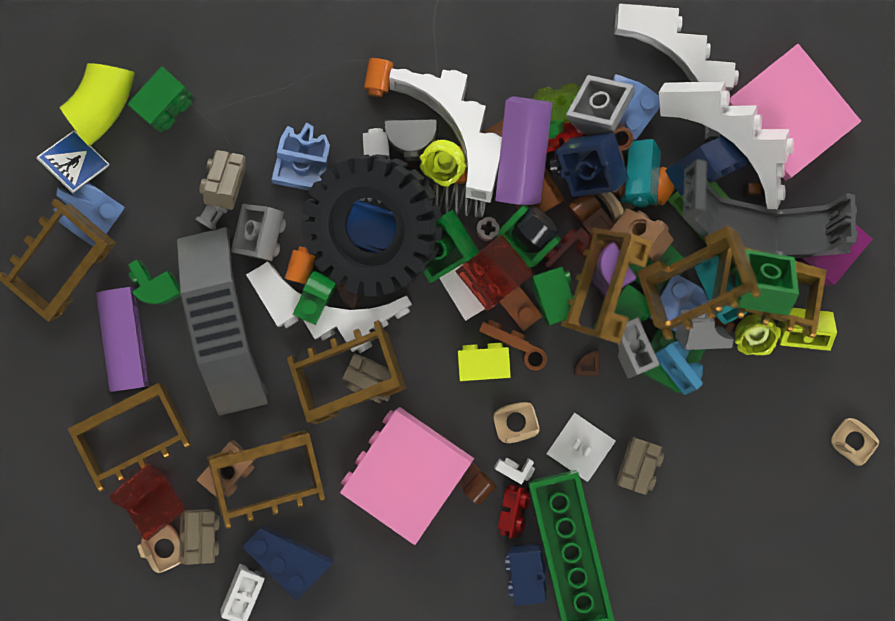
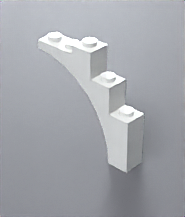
[614,4,739,140]
[389,69,502,203]
[659,82,794,209]
[246,262,412,353]

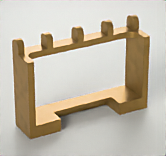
[0,199,116,322]
[637,225,761,340]
[561,227,653,344]
[712,247,827,338]
[287,320,407,425]
[68,382,191,492]
[207,430,325,529]

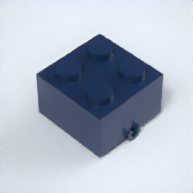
[556,131,629,197]
[505,543,547,605]

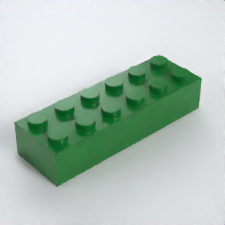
[527,470,614,621]

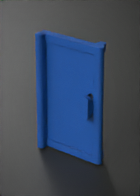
[346,200,397,253]

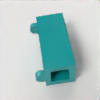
[622,139,661,208]
[695,255,747,325]

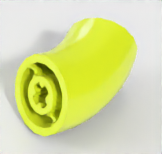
[60,63,135,146]

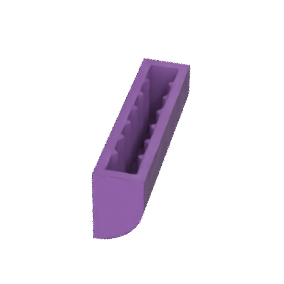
[495,96,553,205]
[592,242,636,297]
[96,287,149,392]

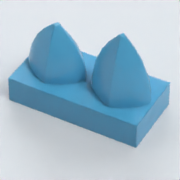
[655,341,703,395]

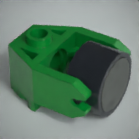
[492,205,561,274]

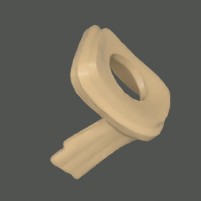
[596,192,636,224]
[493,402,540,444]
[831,418,879,466]
[137,524,181,573]

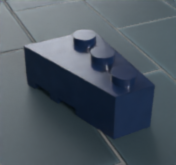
[665,136,750,196]
[243,525,335,601]

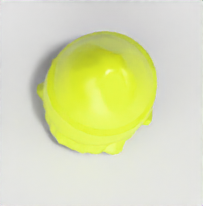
[419,140,467,187]
[734,314,781,356]

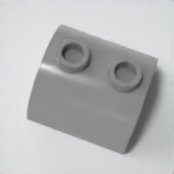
[566,75,635,135]
[385,120,437,162]
[231,204,286,261]

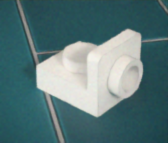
[494,457,535,484]

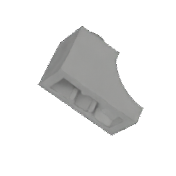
[675,308,734,350]
[617,318,660,379]

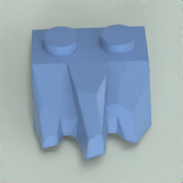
[613,74,660,141]
[272,122,330,191]
[53,182,125,246]
[648,275,715,332]

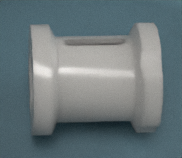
[195,205,227,230]
[476,217,499,241]

